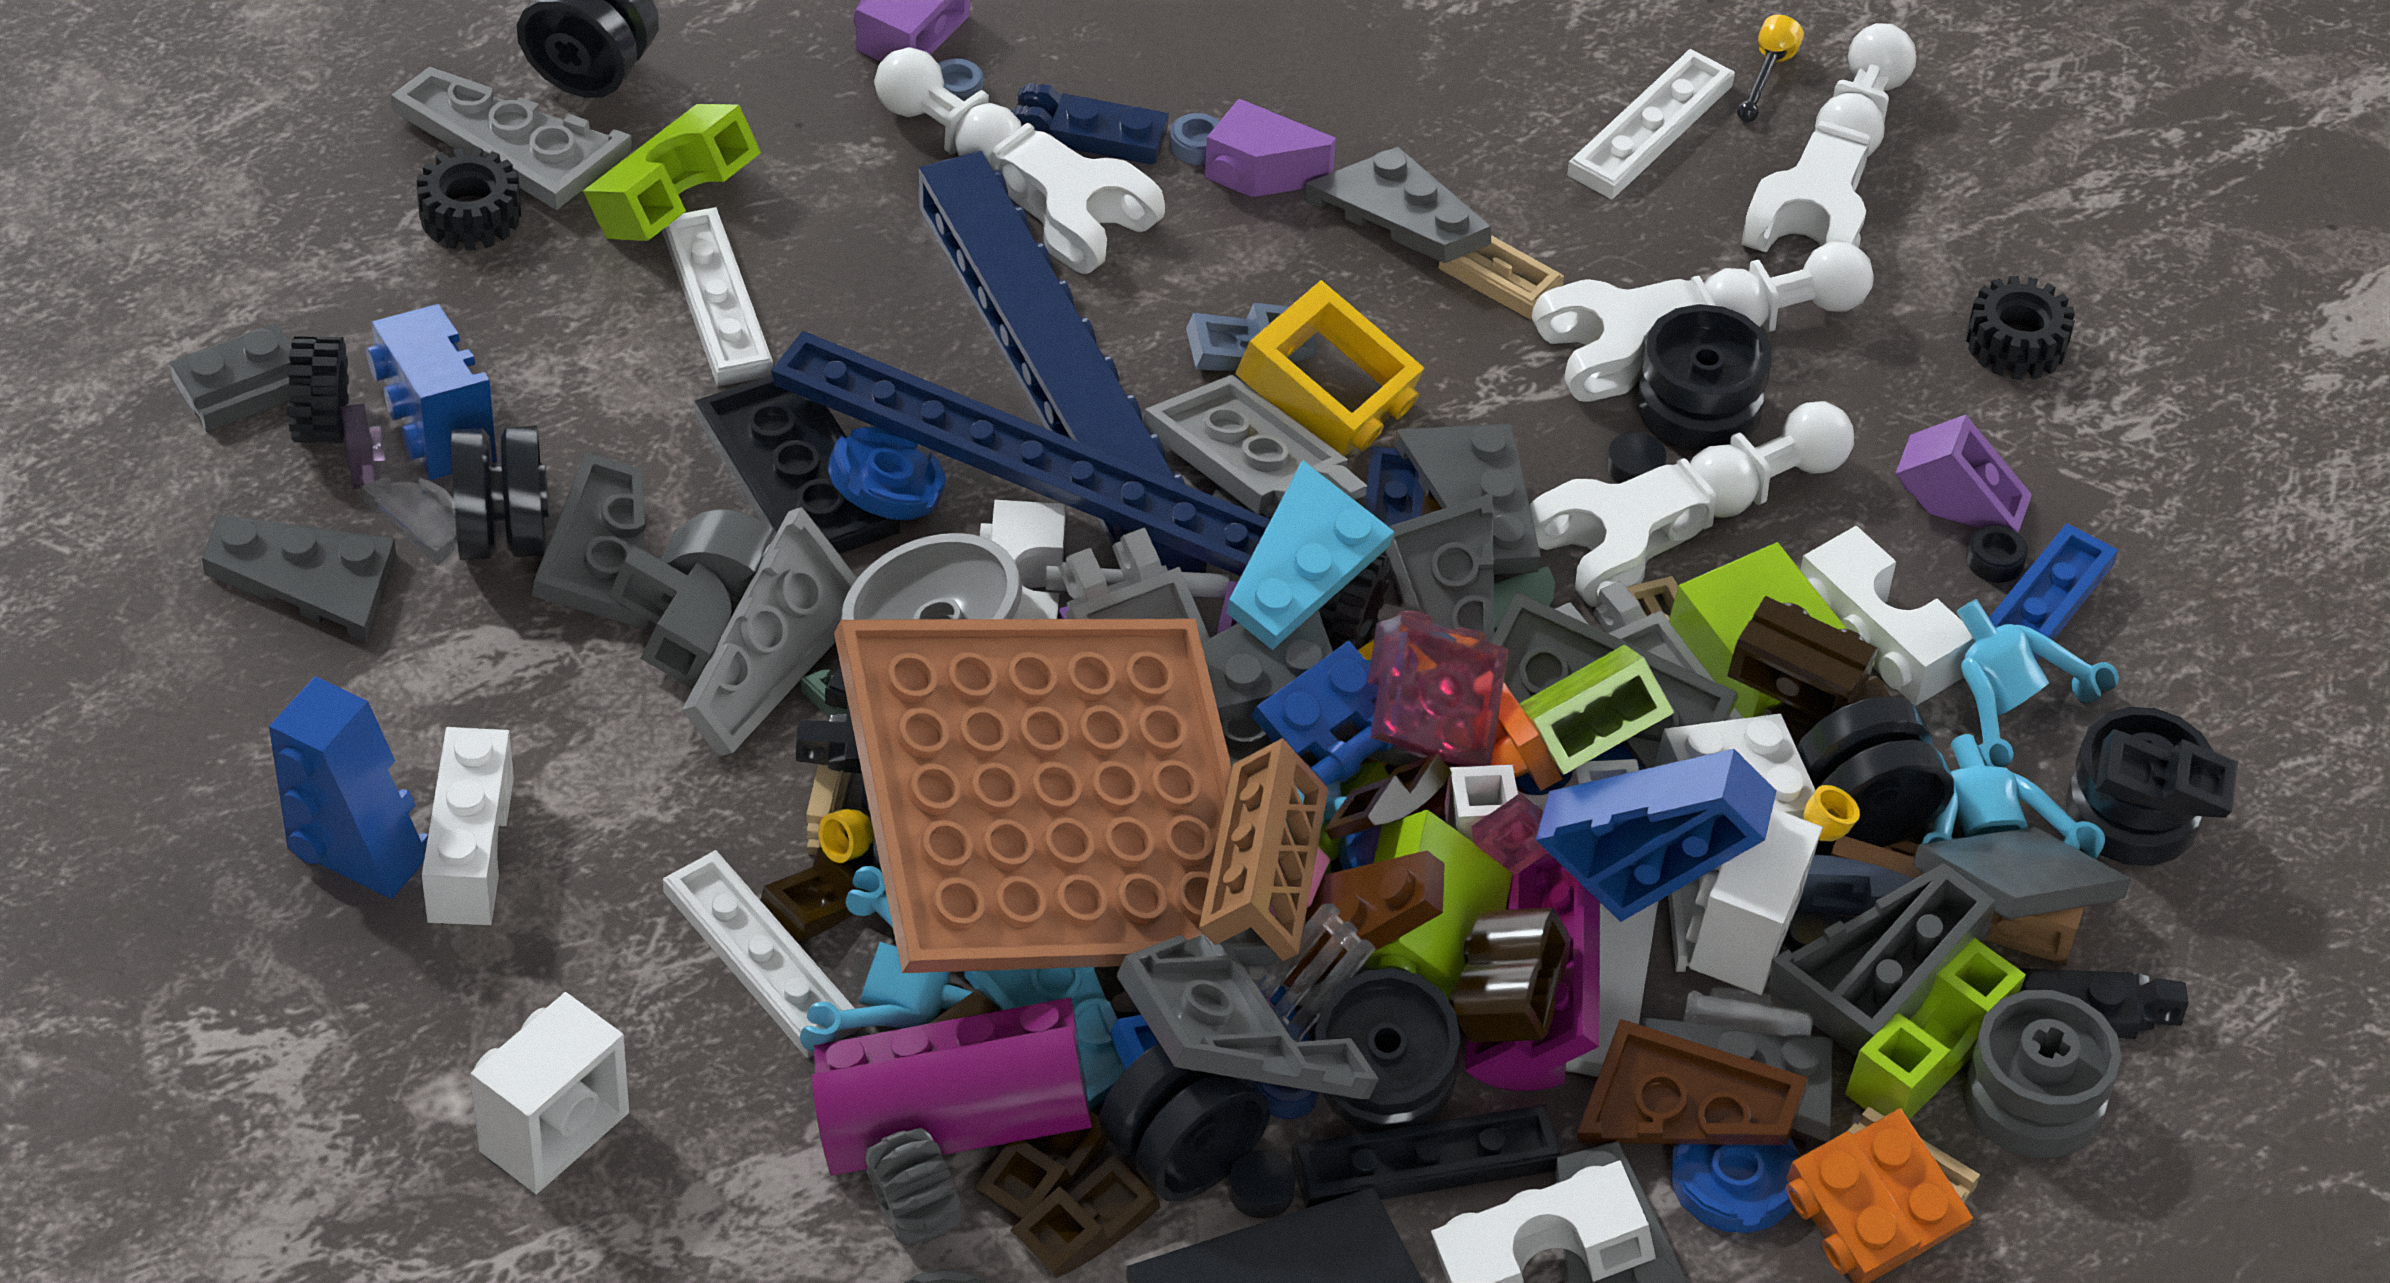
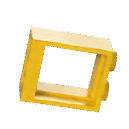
[1235,280,1424,457]

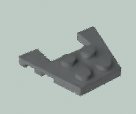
[1117,927,1379,1099]

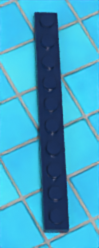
[771,331,1271,576]

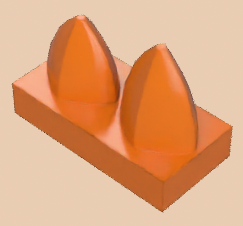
[1443,673,1562,791]

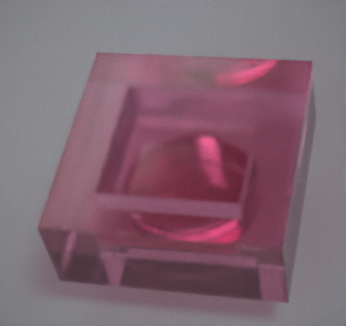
[1471,793,1548,875]

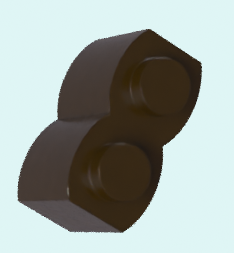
[1449,907,1570,1043]

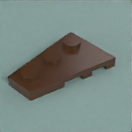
[1281,850,1445,994]
[1577,1019,1808,1145]

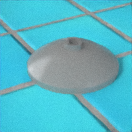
[842,533,1022,620]

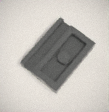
[169,323,292,432]

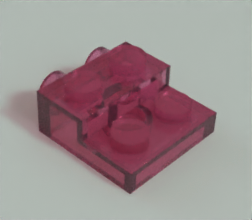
[1367,611,1508,767]

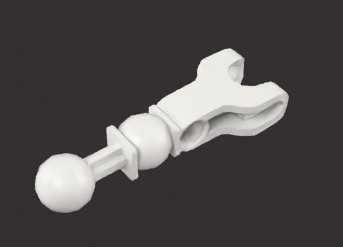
[1741,23,1917,252]
[874,47,1165,274]
[1532,242,1874,402]
[1530,401,1854,607]

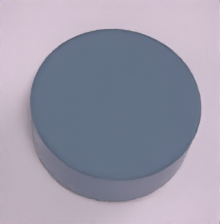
[938,58,984,101]
[1170,113,1220,165]

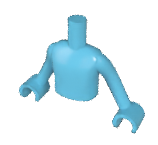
[1956,599,2119,767]
[1914,734,2105,859]
[800,866,972,1052]

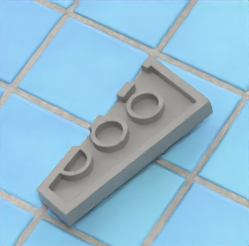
[391,67,632,210]
[682,507,857,757]

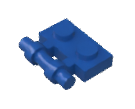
[1251,641,1416,786]

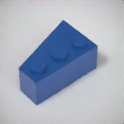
[366,304,497,480]
[269,676,428,900]
[1535,749,1777,922]

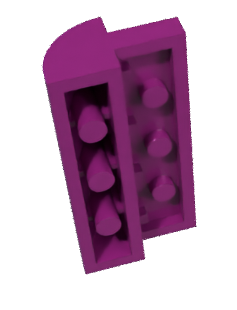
[1465,843,1600,1092]
[811,997,1092,1176]

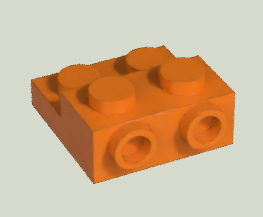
[1786,1108,1974,1283]

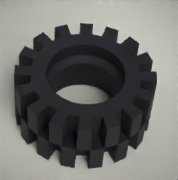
[416,148,521,250]
[1966,276,2075,380]
[287,336,349,443]
[1318,555,1391,651]

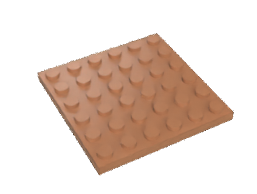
[834,619,1232,973]

